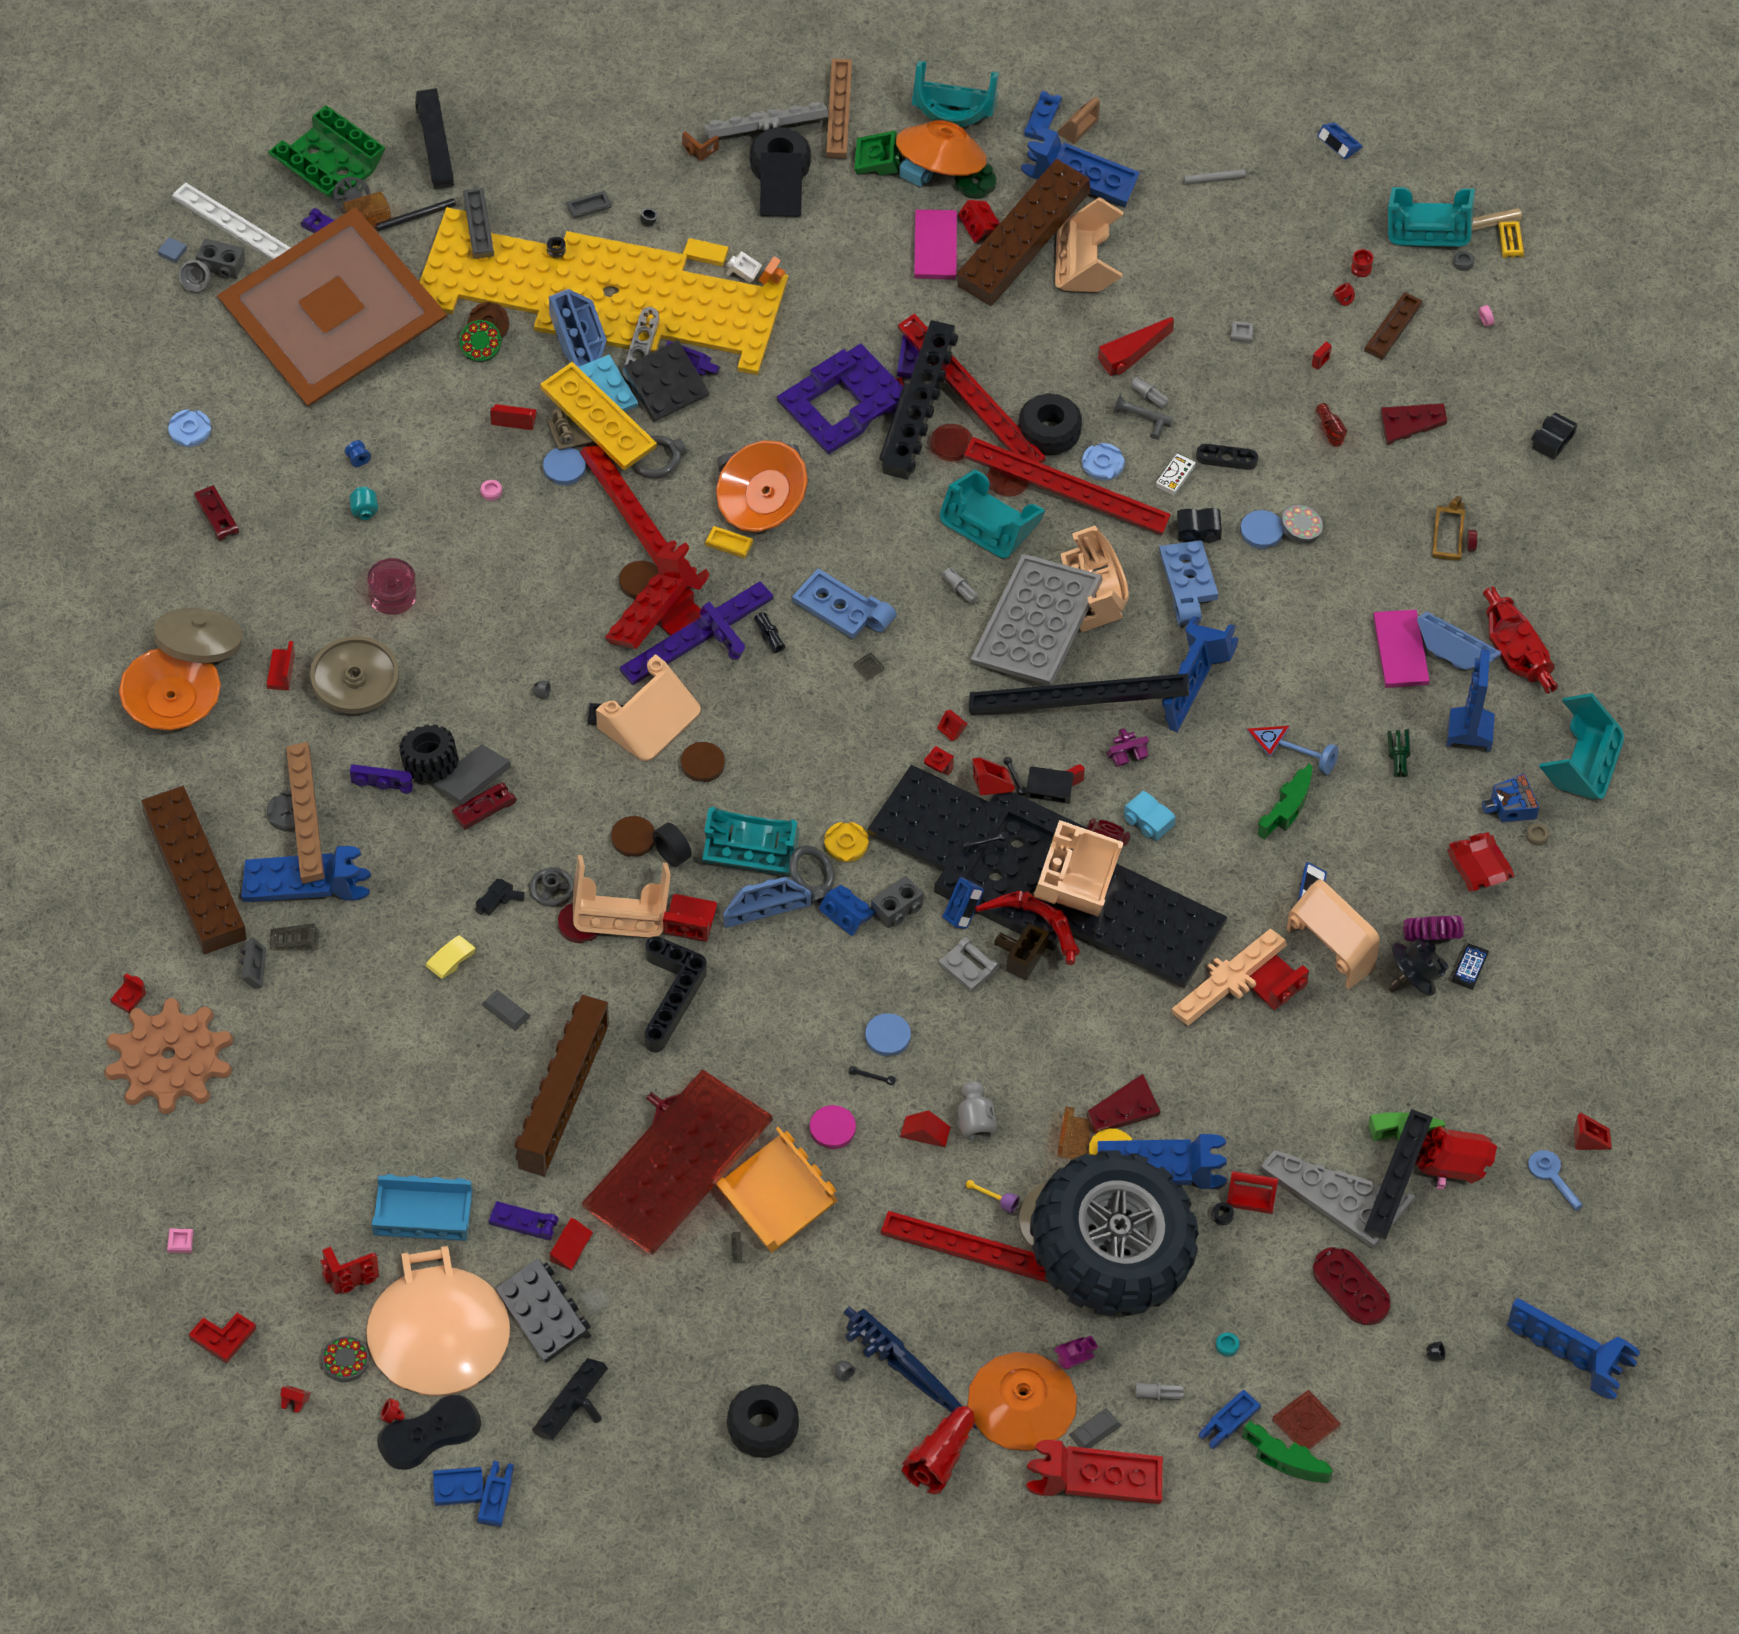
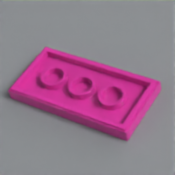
[914,209,957,279]
[1373,609,1429,688]

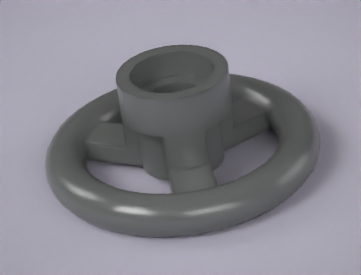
[529,867,574,907]

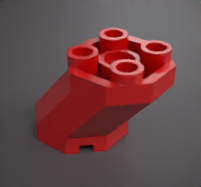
[1447,832,1515,891]
[1415,1126,1497,1184]

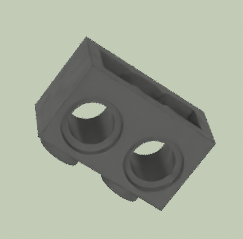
[196,238,245,279]
[871,876,924,928]

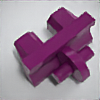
[1106,728,1149,767]
[1054,1336,1098,1370]

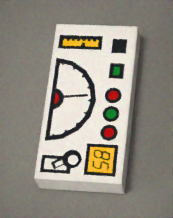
[1156,453,1196,496]

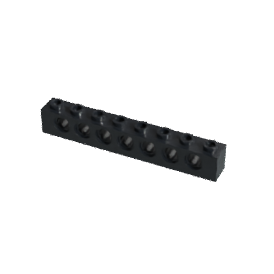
[882,320,958,480]

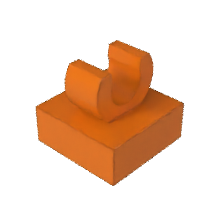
[759,256,786,284]

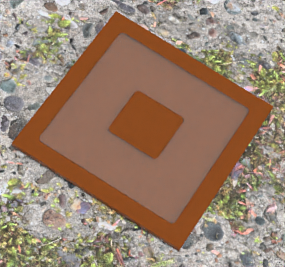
[217,207,448,407]

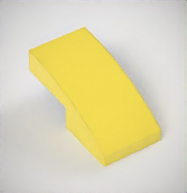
[426,935,476,979]

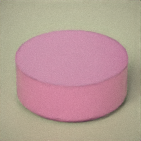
[1478,305,1494,327]
[480,480,502,501]

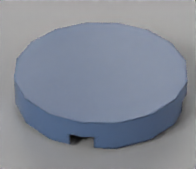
[543,447,586,485]
[1240,510,1283,549]
[865,1014,911,1056]

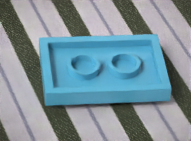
[579,355,638,412]

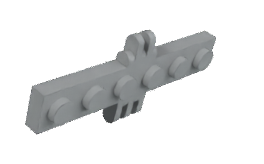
[704,102,829,139]

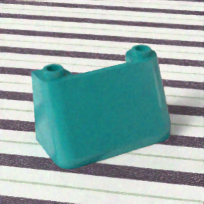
[1388,187,1475,246]
[939,469,1045,558]

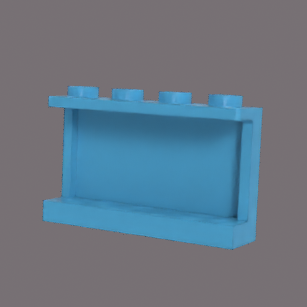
[372,1174,473,1241]

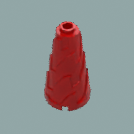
[901,1406,975,1494]

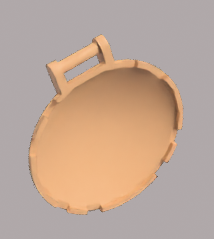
[367,1246,510,1396]

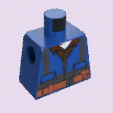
[1482,773,1539,822]

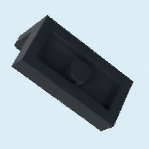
[1026,766,1074,804]

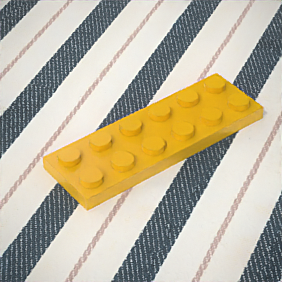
[540,362,657,471]

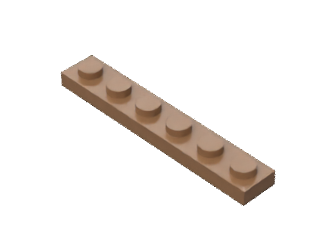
[826,59,852,158]

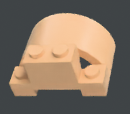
[1034,820,1123,916]

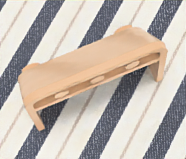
[596,654,701,761]

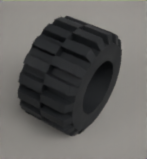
[399,724,459,783]

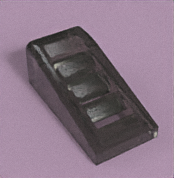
[270,923,319,951]

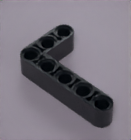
[415,88,454,189]
[645,936,707,1053]

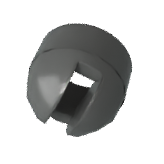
[533,681,551,699]
[834,1361,856,1382]

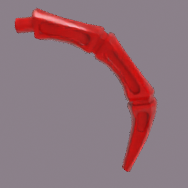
[975,891,1080,965]

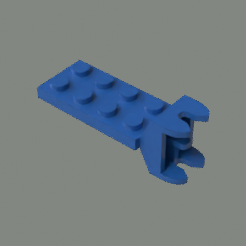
[1021,127,1140,207]
[1162,616,1238,732]
[1446,650,1495,752]
[241,846,371,902]
[1098,1134,1227,1189]
[1507,1298,1640,1399]

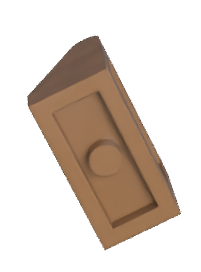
[1058,97,1100,144]

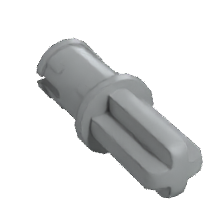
[1131,376,1169,408]
[942,567,978,603]
[1136,1382,1184,1401]

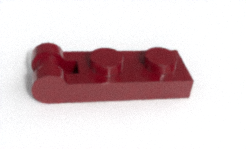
[194,485,239,541]
[452,782,517,830]

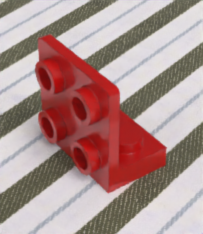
[663,894,717,942]

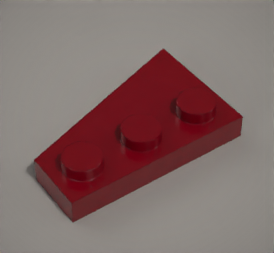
[1381,403,1447,445]
[1087,1074,1160,1134]

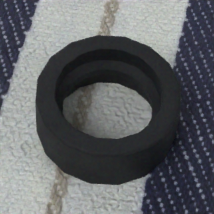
[652,822,692,867]

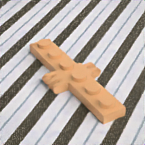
[1172,929,1287,1026]

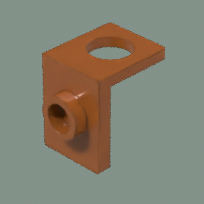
[682,131,719,161]

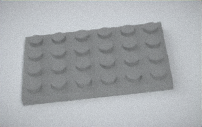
[971,554,1103,685]

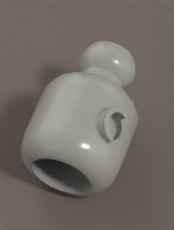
[957,1081,997,1140]

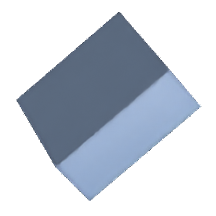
[158,237,187,264]

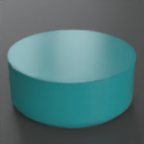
[1215,1332,1240,1357]

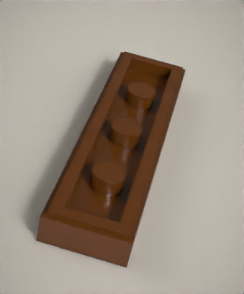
[1364,292,1423,360]

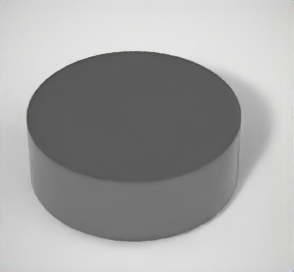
[1453,251,1475,271]

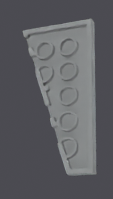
[1260,1150,1415,1249]

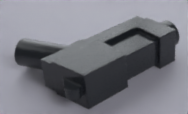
[475,878,525,916]

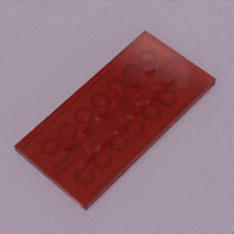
[581,1069,773,1255]

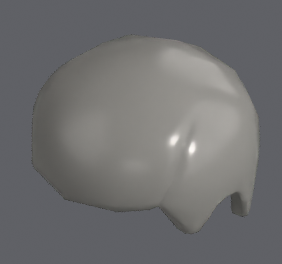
[179,260,211,292]

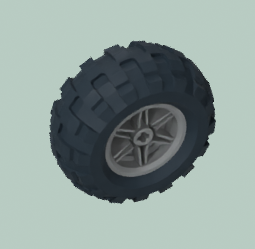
[1030,1150,1199,1316]

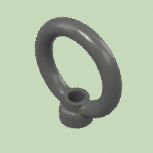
[632,435,687,478]
[789,845,835,904]

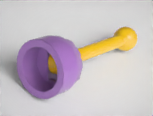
[966,1180,1020,1214]

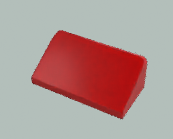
[550,1217,593,1271]

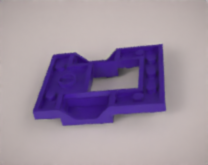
[777,343,903,455]

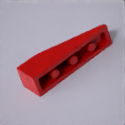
[1098,317,1174,376]

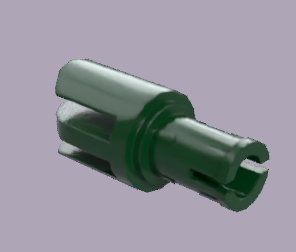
[1387,729,1411,777]

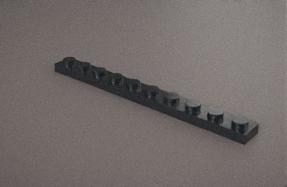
[969,673,1189,715]

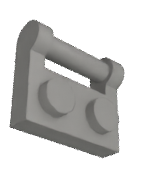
[939,936,1000,992]

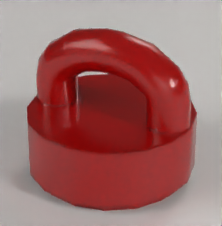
[1333,283,1355,306]
[380,1398,405,1424]

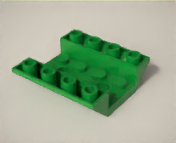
[268,105,385,198]

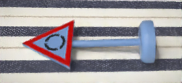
[1246,725,1339,775]

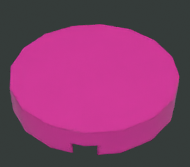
[810,1105,856,1149]

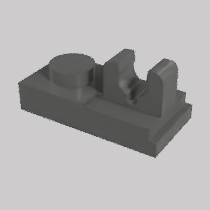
[239,938,266,989]

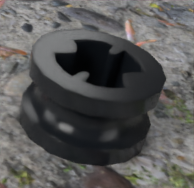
[547,237,566,258]
[1212,1202,1234,1226]

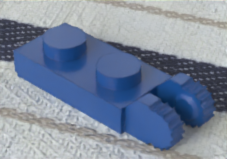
[1198,1390,1261,1449]
[478,1461,514,1527]

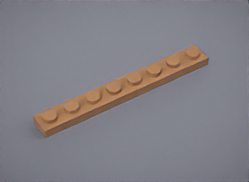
[286,742,325,883]

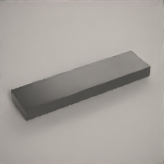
[463,188,494,259]

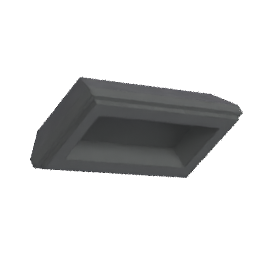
[566,191,612,219]
[482,990,531,1031]
[1069,1408,1121,1448]

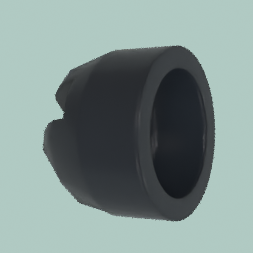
[640,208,658,226]
[1426,1341,1446,1361]

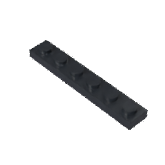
[1364,1109,1433,1239]

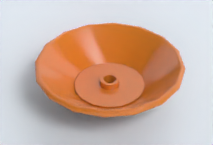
[896,120,987,176]
[716,440,808,532]
[119,648,221,731]
[968,1352,1077,1451]

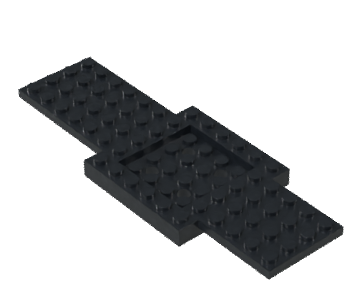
[867,764,1227,989]

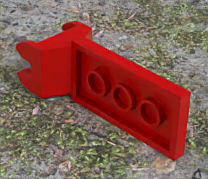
[605,540,709,649]
[1026,1440,1163,1504]

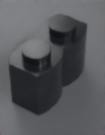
[1531,412,1577,460]
[1177,508,1222,543]

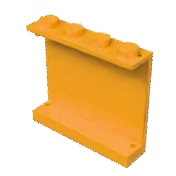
[712,1127,838,1253]

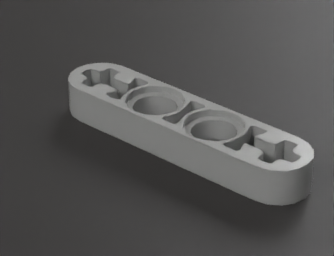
[623,307,660,385]

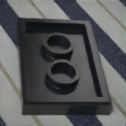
[760,152,802,216]

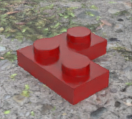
[188,1312,257,1363]

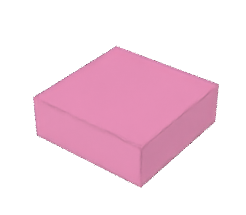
[167,1229,194,1253]

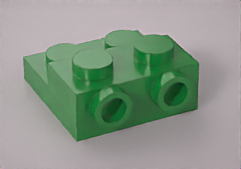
[854,130,903,176]

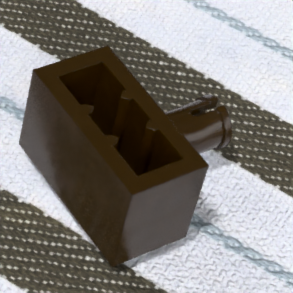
[994,923,1049,980]

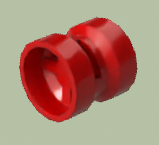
[1351,249,1374,278]

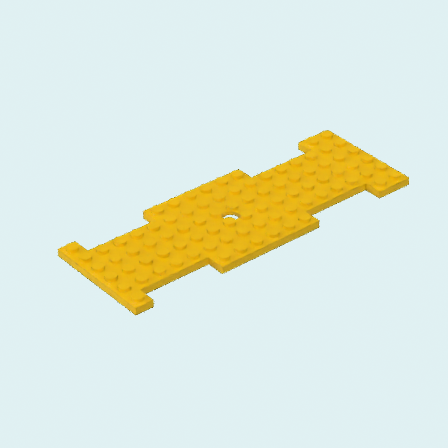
[419,207,788,375]

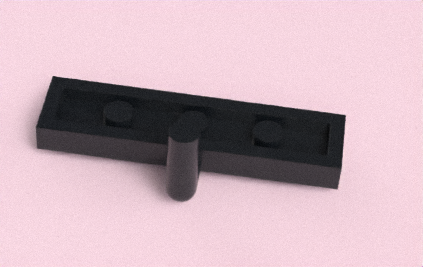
[532,1358,608,1441]

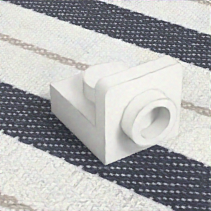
[726,251,762,283]

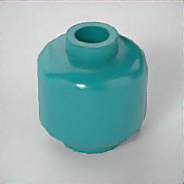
[349,486,378,520]

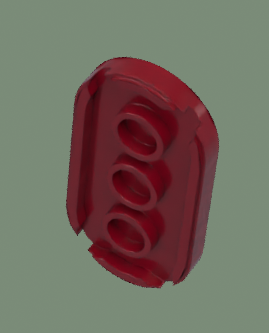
[1313,1247,1390,1325]

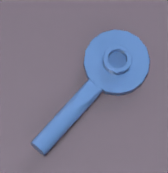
[1528,1150,1583,1211]

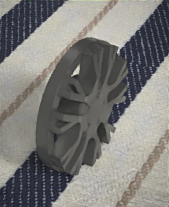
[332,177,371,214]

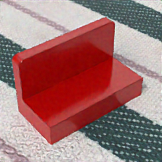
[490,404,537,430]
[657,588,701,636]
[267,641,295,691]

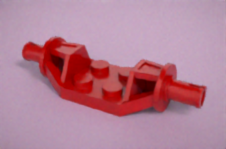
[1483,586,1558,694]

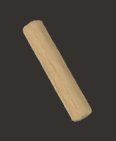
[1472,208,1522,230]

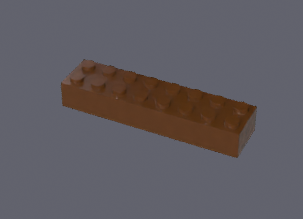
[957,159,1090,306]
[141,785,247,955]
[514,994,609,1177]

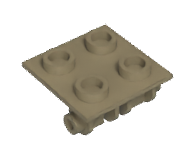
[547,408,594,450]

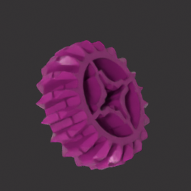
[1403,916,1465,941]

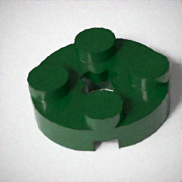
[955,164,996,199]

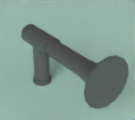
[1113,393,1173,440]

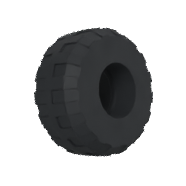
[749,127,811,180]
[1018,393,1082,455]
[727,1384,799,1458]

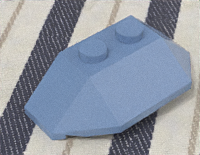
[549,289,607,367]
[1417,611,1502,670]
[723,877,811,928]

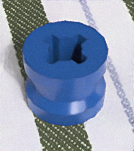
[344,440,371,467]

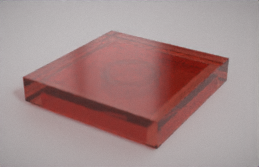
[1272,1390,1341,1449]

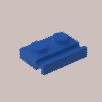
[433,1467,483,1506]

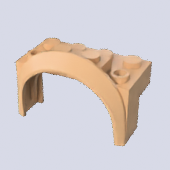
[1061,526,1129,632]

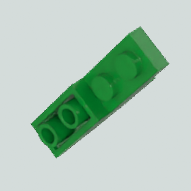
[1257,764,1312,840]
[1243,1421,1333,1483]

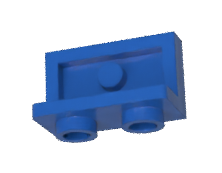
[819,885,875,936]

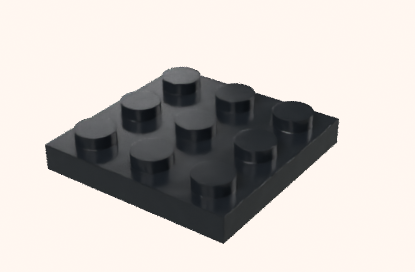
[623,340,710,422]

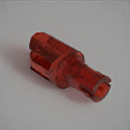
[1315,403,1347,447]

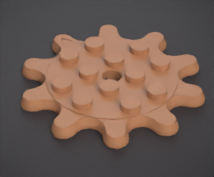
[104,998,233,1114]

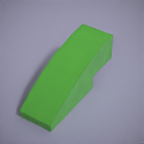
[1368,1112,1445,1142]

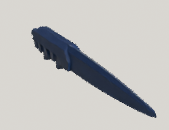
[843,1306,977,1429]

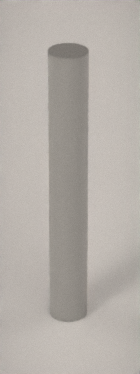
[1184,169,1246,184]

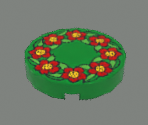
[459,320,502,362]

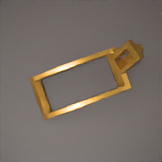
[1432,496,1465,561]

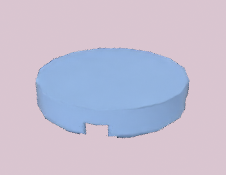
[168,409,211,447]
[1082,443,1125,481]

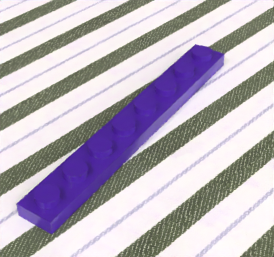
[620,581,773,685]

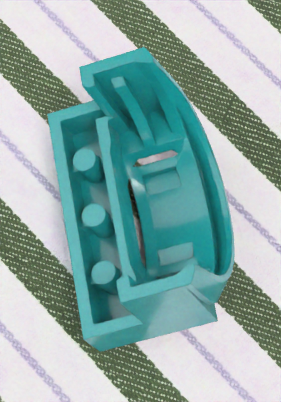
[911,61,1000,127]
[702,807,800,876]

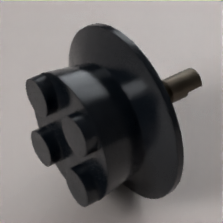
[1388,938,1449,996]

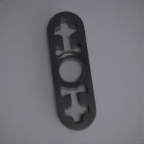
[1196,444,1258,470]

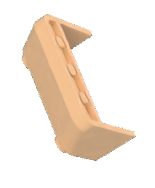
[1055,197,1123,292]
[573,855,671,938]
[1287,879,1380,990]

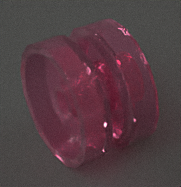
[367,558,417,615]

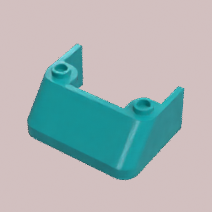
[1539,693,1624,800]

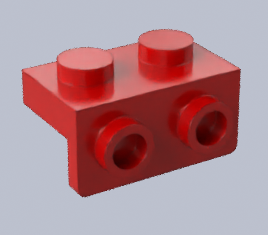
[958,200,1000,243]

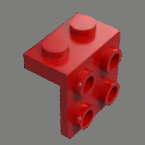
[1246,955,1309,1011]
[320,1247,379,1295]

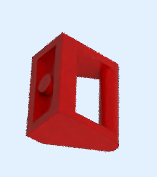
[972,757,1015,796]
[1227,1171,1278,1214]

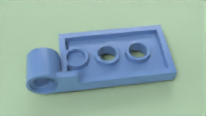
[1159,540,1218,626]
[792,569,897,639]

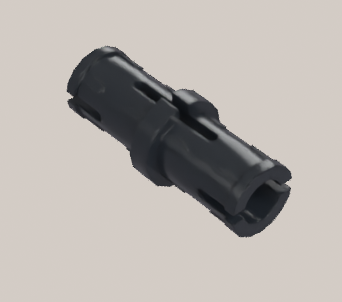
[754,612,785,653]

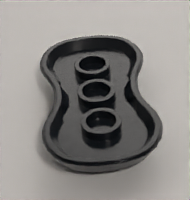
[377,1394,481,1470]

